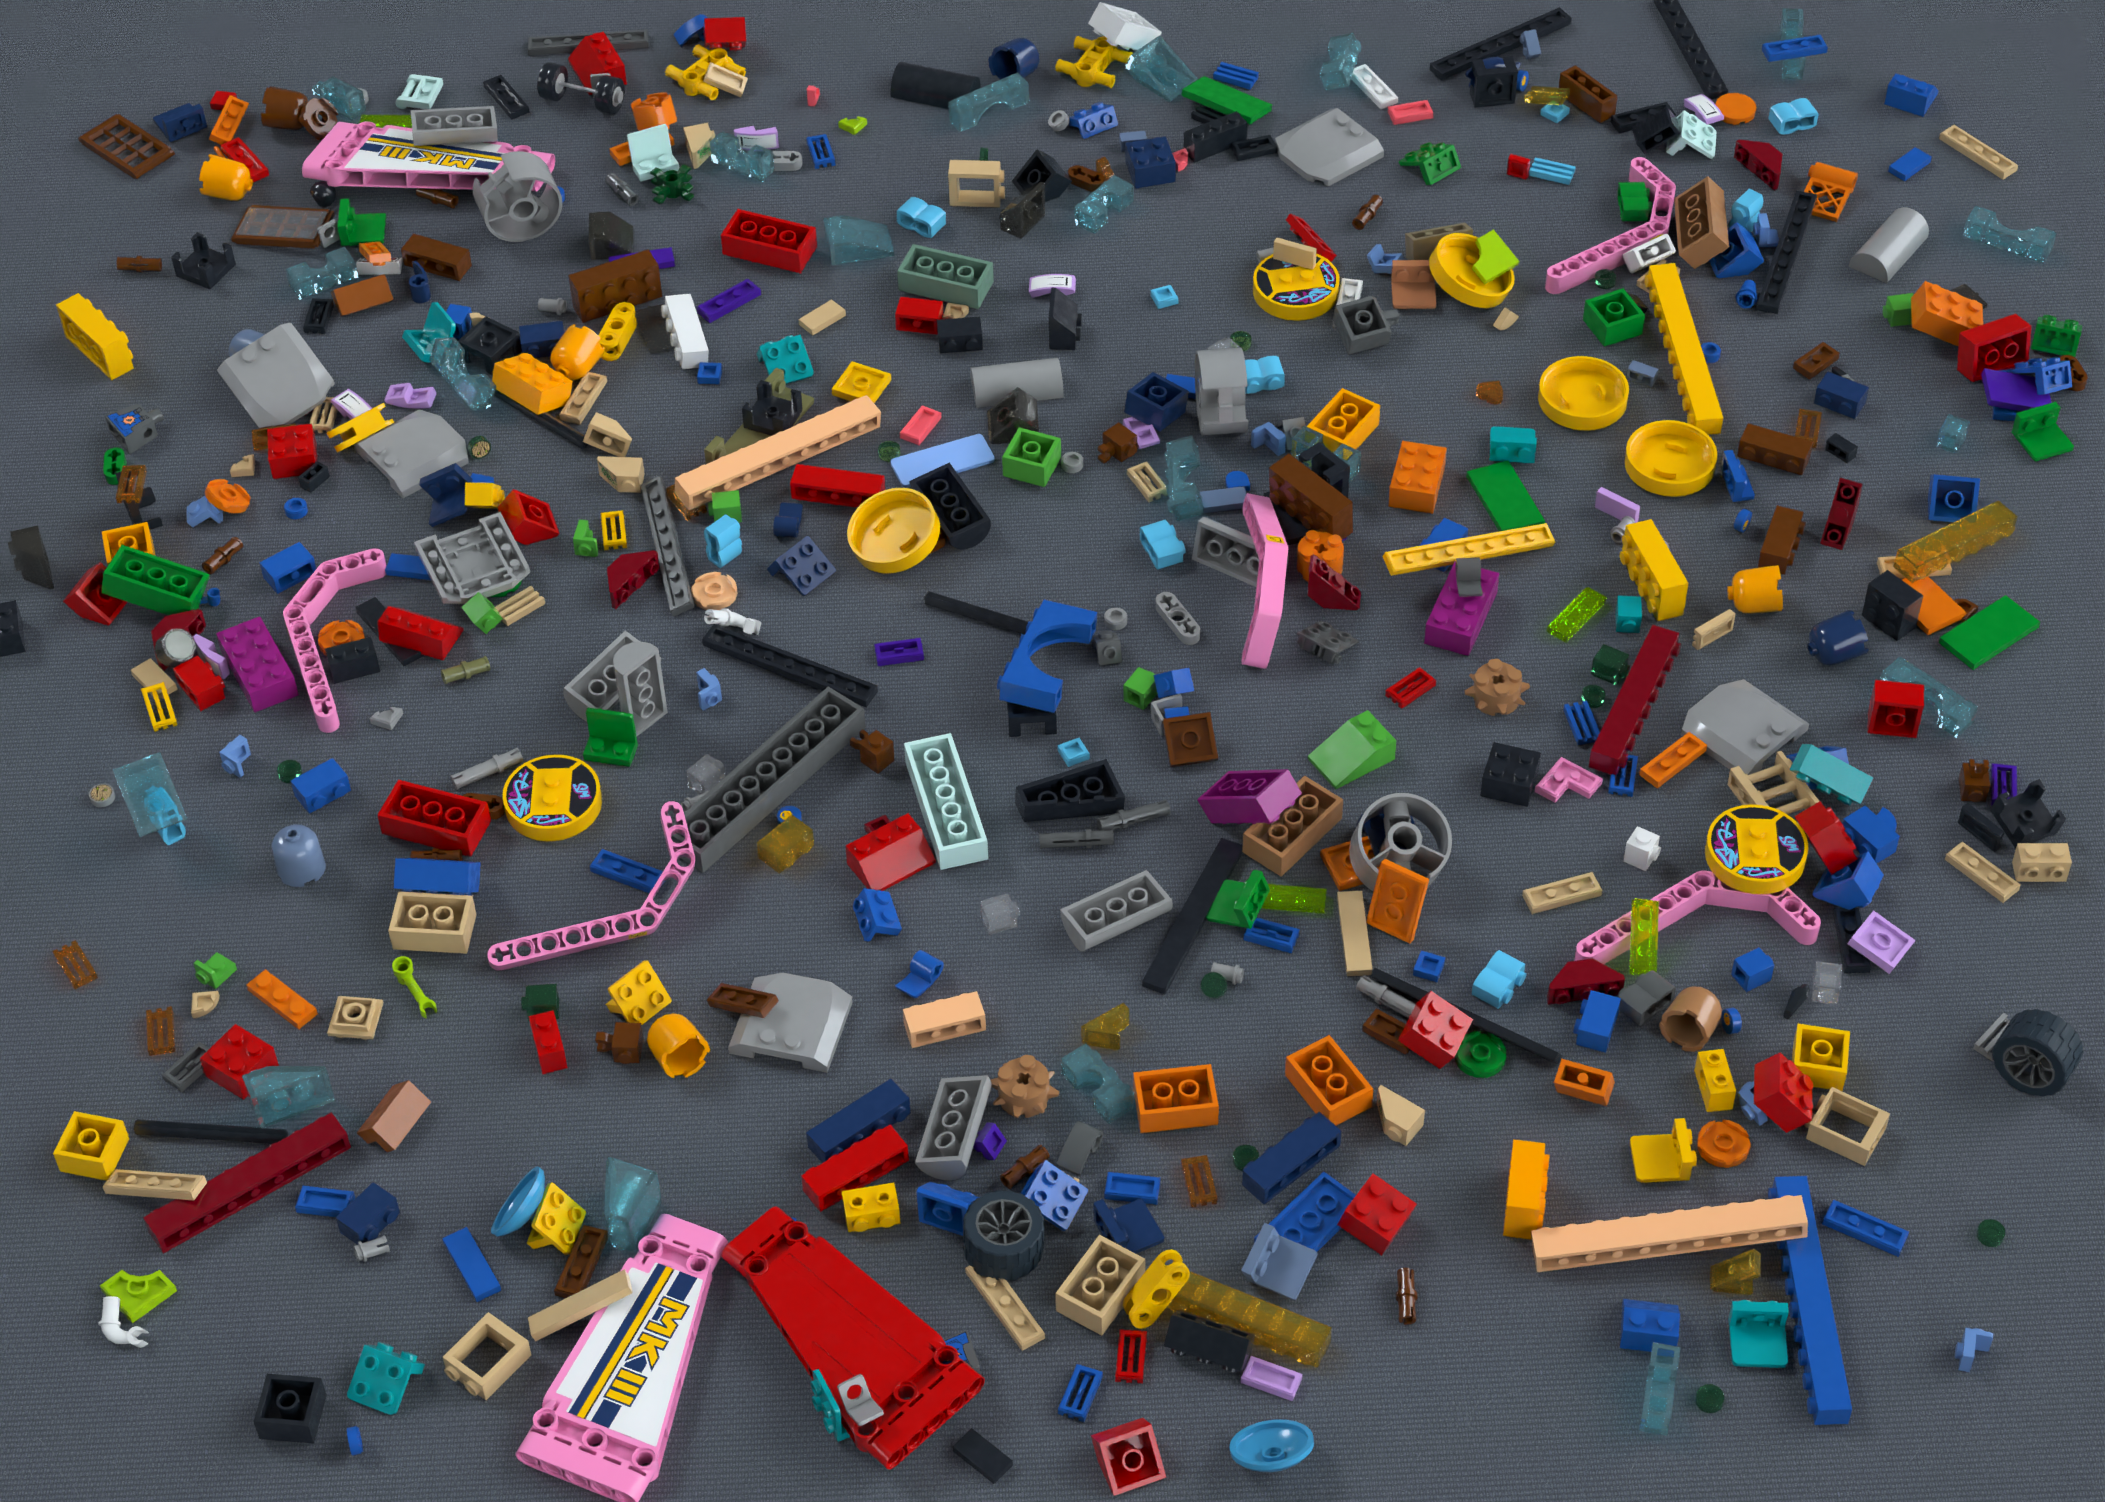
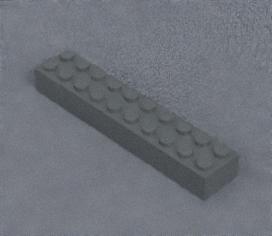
[666,687,866,873]

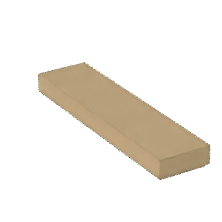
[1939,125,2018,179]
[1337,891,1372,976]
[103,1169,207,1200]
[965,1266,1045,1351]
[528,1269,633,1341]

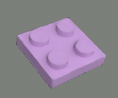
[1847,910,1916,974]

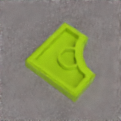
[1472,229,1520,285]
[100,1270,177,1324]

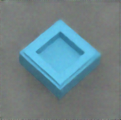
[1540,99,1570,123]
[1151,285,1178,309]
[1058,738,1090,767]

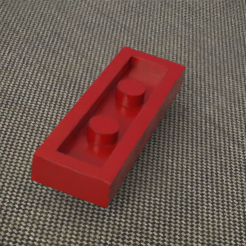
[220,137,269,182]
[1286,213,1337,262]

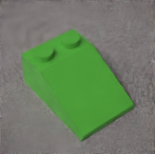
[1308,710,1396,790]

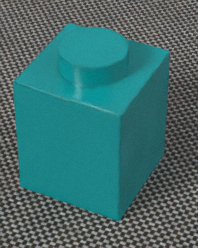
[1615,595,1642,633]

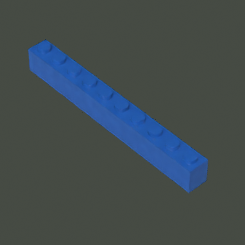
[1768,1176,1852,1425]

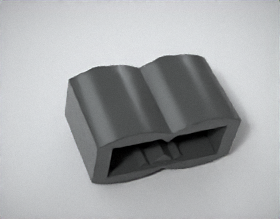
[1617,970,1676,1026]

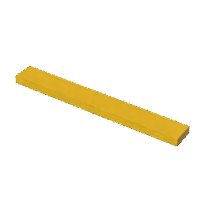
[1382,523,1555,576]

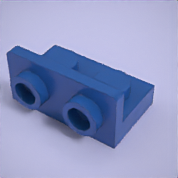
[1721,450,1755,502]

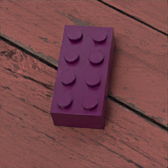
[1424,561,1500,656]
[216,616,299,713]
[1197,769,1302,824]

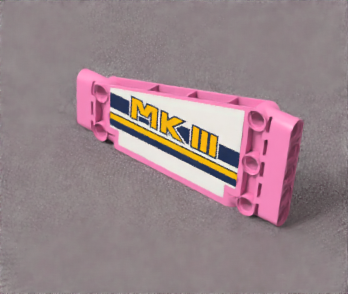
[302,122,555,192]
[516,1214,728,1502]

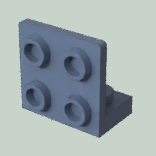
[1241,1223,1318,1300]

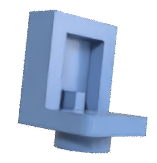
[1753,213,1779,247]
[1367,244,1405,274]
[1251,422,1286,456]
[187,496,223,527]
[696,668,722,710]
[219,735,251,778]
[1738,1081,1768,1126]
[1955,1328,1993,1372]

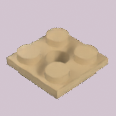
[327,996,384,1040]

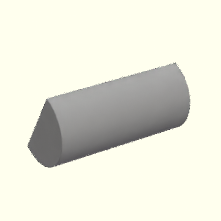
[410,106,498,146]
[1849,207,1929,283]
[970,358,1064,408]
[1192,517,1289,587]
[563,630,661,721]
[613,642,668,736]
[1060,870,1173,951]
[915,1075,992,1180]

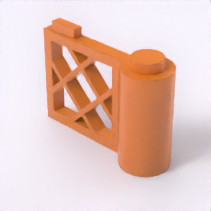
[1804,162,1858,222]

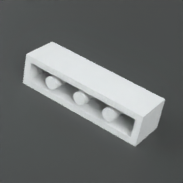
[661,294,709,369]

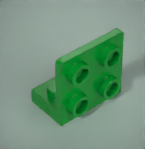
[1399,142,1461,185]
[337,198,386,246]
[2031,315,2082,357]
[2012,402,2074,461]
[583,708,638,767]
[1206,870,1270,929]

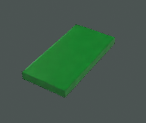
[1182,76,1272,125]
[1466,461,1545,532]
[1939,595,2040,670]

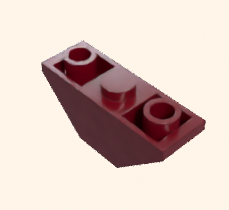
[1734,139,1783,191]
[1820,477,1863,550]
[607,550,660,609]
[1308,554,1361,610]
[151,609,206,671]
[1547,958,1625,1005]

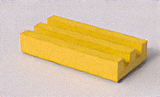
[600,510,627,551]
[141,682,178,732]

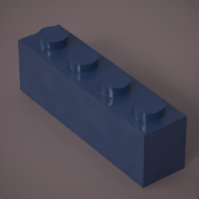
[806,1079,911,1163]
[1242,1112,1341,1205]

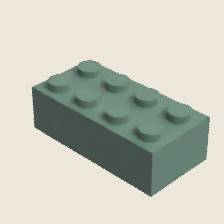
[897,244,994,309]

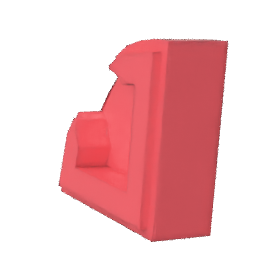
[807,85,820,107]
[1172,148,1188,172]

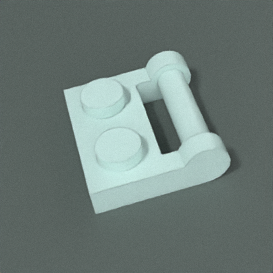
[395,74,443,109]

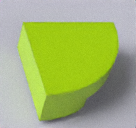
[838,116,867,135]

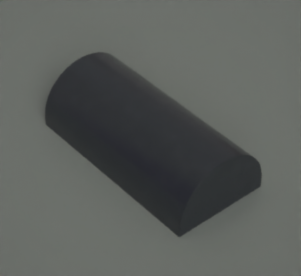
[890,62,981,113]
[909,462,991,550]

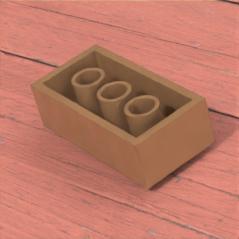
[1674,176,1729,269]
[1243,776,1343,877]

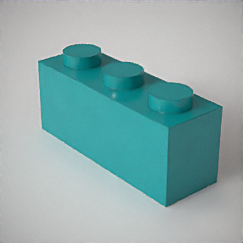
[1790,744,1873,806]

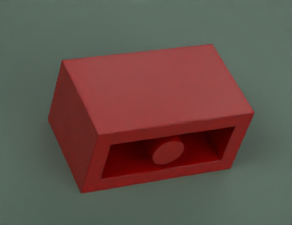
[895,297,943,335]
[173,655,225,711]
[528,1010,568,1074]

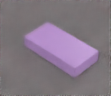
[1595,487,1640,523]
[1241,1356,1302,1401]

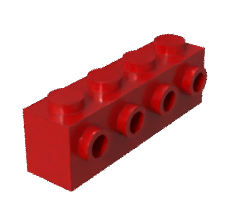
[790,464,886,508]
[801,1125,909,1212]

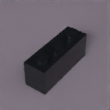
[1183,111,1247,163]
[1164,1310,1256,1373]

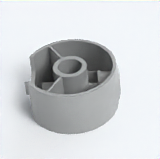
[473,151,562,242]
[1195,348,1248,436]
[1349,793,1452,892]

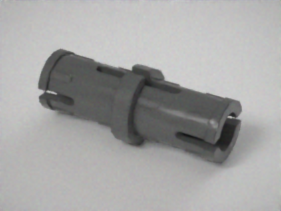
[605,173,639,206]

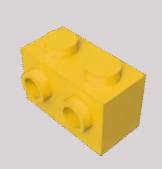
[842,1183,901,1232]

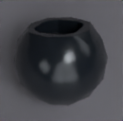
[310,181,336,207]

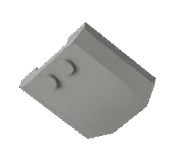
[1275,108,1384,187]
[217,323,335,431]
[354,409,469,498]
[414,512,530,604]
[1681,679,1809,775]
[728,973,853,1073]

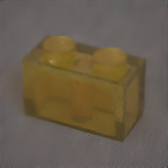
[757,815,814,874]

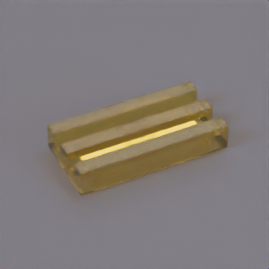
[1524,86,1570,105]

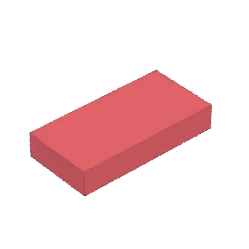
[1388,100,1433,125]
[900,406,941,445]

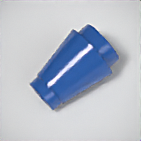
[1736,280,1757,308]

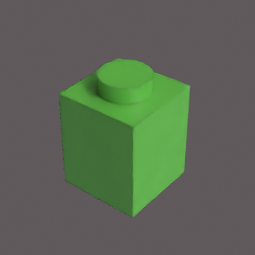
[1883,293,1913,327]
[708,490,742,523]
[462,592,503,634]
[1123,667,1158,710]

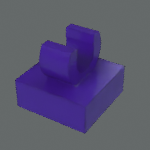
[973,1123,1007,1160]

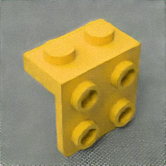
[1630,1118,1697,1183]

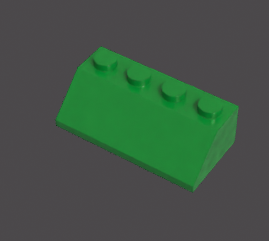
[102,545,210,615]

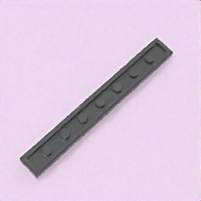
[641,475,695,617]

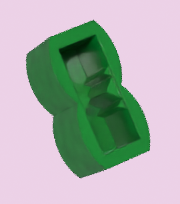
[1617,182,1652,221]

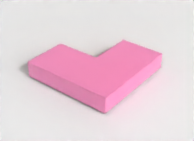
[1535,757,1603,803]

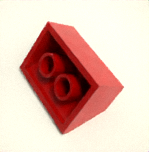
[568,31,627,95]
[378,606,464,661]
[845,813,936,891]

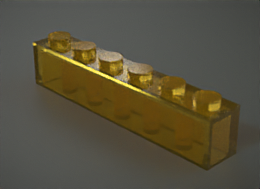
[1893,500,2018,583]
[1167,1271,1332,1368]

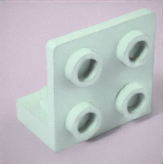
[1666,111,1716,159]
[627,124,679,182]

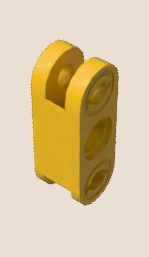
[598,302,637,361]
[326,403,394,452]
[1122,1249,1190,1329]

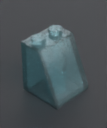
[604,1156,662,1252]

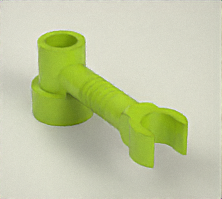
[392,956,437,1018]

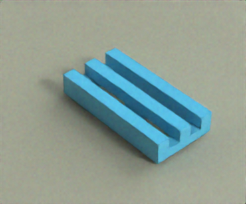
[1529,157,1576,185]

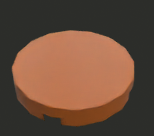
[1715,93,1757,125]
[205,479,250,513]
[318,620,365,656]
[1697,1120,1751,1168]

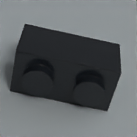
[1825,433,1858,463]
[298,461,330,493]

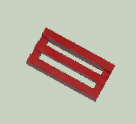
[1385,667,1436,709]
[1115,1329,1147,1384]

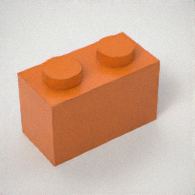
[1554,1059,1615,1107]

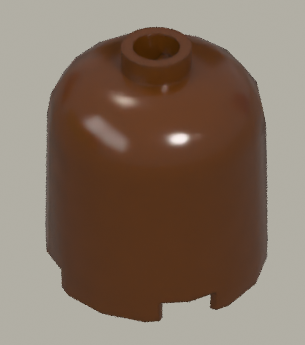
[261,86,308,130]

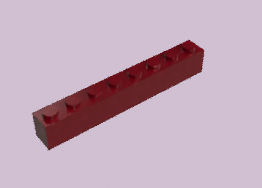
[1589,625,1681,775]
[143,1112,351,1254]

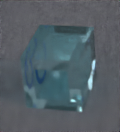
[1936,414,1970,454]

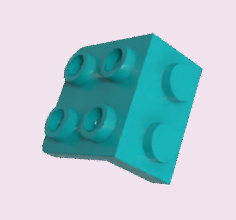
[402,302,456,362]
[756,334,814,384]
[1489,426,1537,463]
[1728,1300,1789,1368]
[347,1342,425,1415]
[810,1369,850,1442]

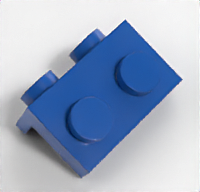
[1069,102,1118,139]
[853,888,902,942]

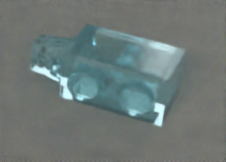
[312,76,366,121]

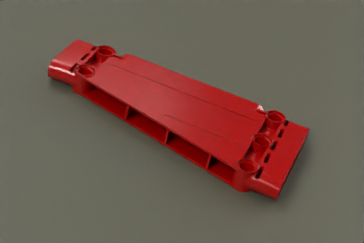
[722,1206,985,1470]

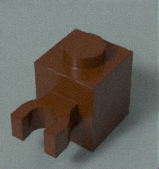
[1098,422,1137,464]
[850,729,895,774]
[1959,759,1990,802]
[595,1022,644,1064]

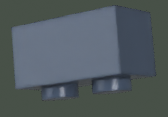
[1520,29,1541,59]
[1119,131,1147,151]
[1626,360,1658,387]

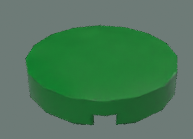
[1455,1031,1506,1078]

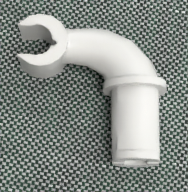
[704,608,761,635]
[98,1296,149,1348]

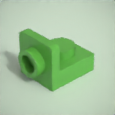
[573,519,598,557]
[193,952,237,989]

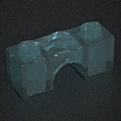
[1319,33,1361,91]
[710,131,775,182]
[1074,175,1134,234]
[286,247,358,300]
[1291,426,1361,483]
[1061,1043,1134,1124]
[1639,1342,1681,1436]

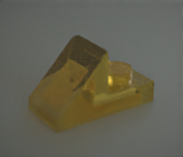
[1081,1003,1129,1050]
[1710,1249,1761,1295]

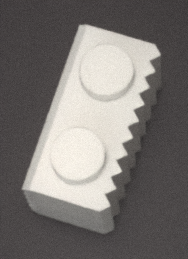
[1623,233,1676,274]

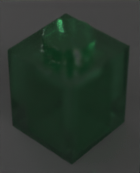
[1591,644,1630,686]
[521,983,560,1021]

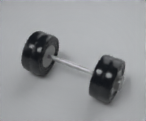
[537,62,625,114]

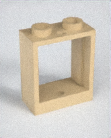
[948,160,1005,207]
[1805,1087,1890,1166]
[443,1312,531,1400]

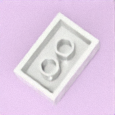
[1088,2,1162,53]

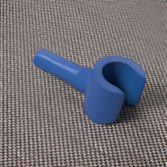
[200,588,220,606]

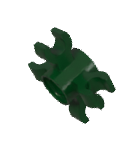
[650,164,694,204]

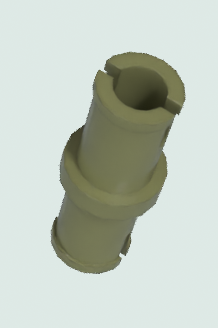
[440,656,490,684]

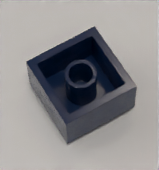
[1125,136,1176,189]
[1124,372,1189,432]

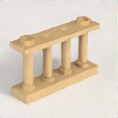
[1727,751,1819,823]

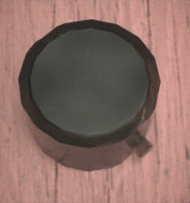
[155,628,196,668]

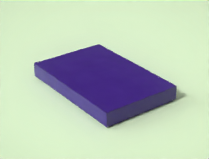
[1981,368,2052,411]

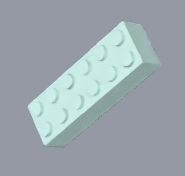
[904,733,988,870]

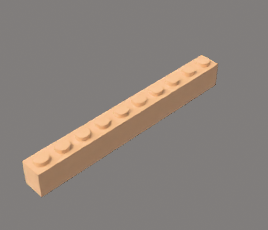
[675,395,881,510]
[1531,1195,1808,1272]

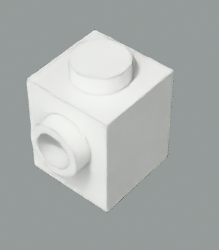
[1623,826,1661,871]

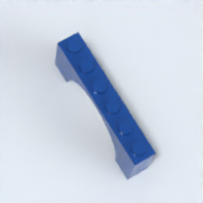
[997,600,1097,713]

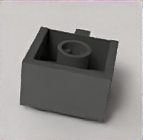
[1333,296,1400,355]

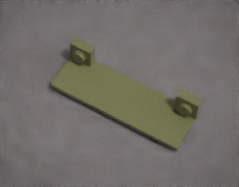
[704,368,814,464]

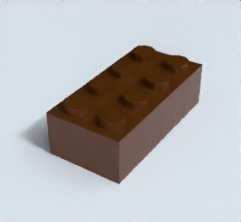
[568,249,662,323]
[1269,453,1353,540]

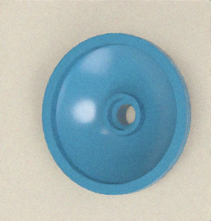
[491,1166,545,1237]
[1229,1420,1314,1472]

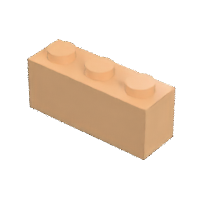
[903,991,986,1048]

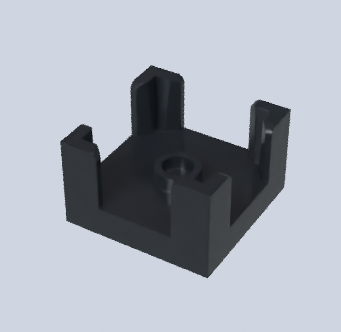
[1470,56,1518,108]
[171,232,236,289]
[458,316,522,375]
[742,380,803,436]
[1299,442,1350,498]
[115,465,163,530]
[1007,702,1057,737]
[1990,779,2066,849]

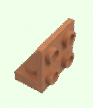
[1391,260,1436,309]

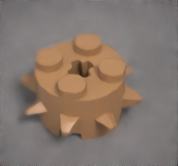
[1465,659,1530,716]
[991,1055,1059,1118]

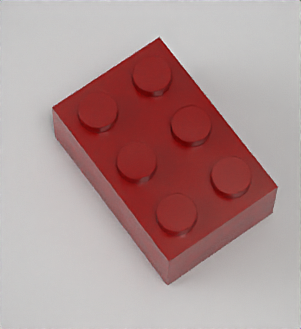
[1957,314,2031,382]

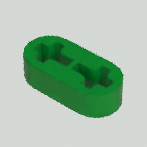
[103,448,127,485]

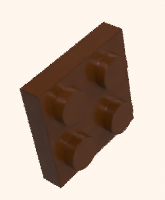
[1162,712,1218,767]

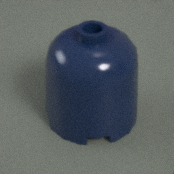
[988,38,1040,86]
[1807,610,1869,666]

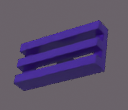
[874,638,924,666]
[1991,763,2017,806]

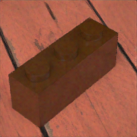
[1558,65,1617,123]
[401,233,472,281]
[1737,423,1813,475]
[1758,505,1806,575]

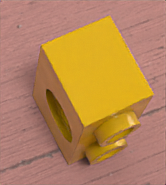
[465,482,505,509]
[1694,1049,1736,1112]

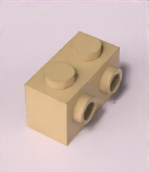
[2012,843,2072,882]

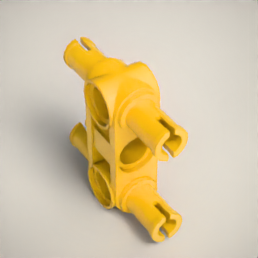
[1055,36,1133,88]
[665,44,746,100]

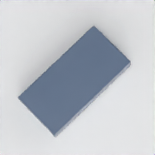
[1200,486,1246,513]

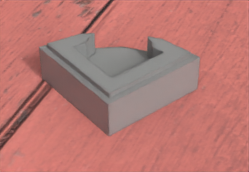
[370,707,403,730]

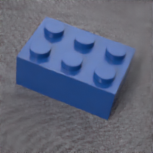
[394,858,481,896]

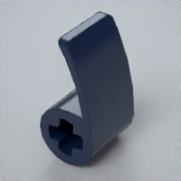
[409,261,431,303]
[773,503,803,538]

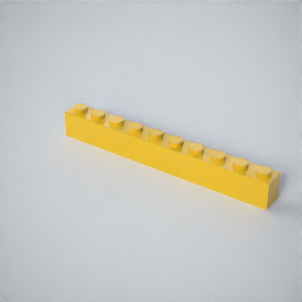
[1645,263,1723,435]

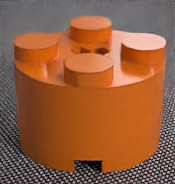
[631,92,677,131]
[1297,530,1344,581]

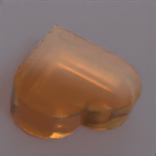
[1096,156,1115,185]
[1476,380,1503,404]

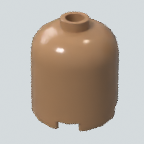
[1659,986,1722,1052]

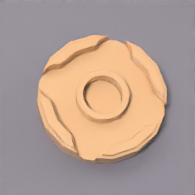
[691,572,738,610]

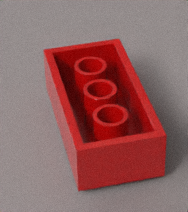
[721,209,817,273]
[377,779,491,857]

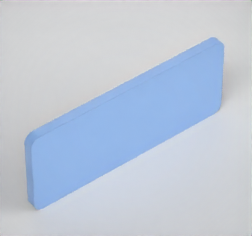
[891,434,994,488]

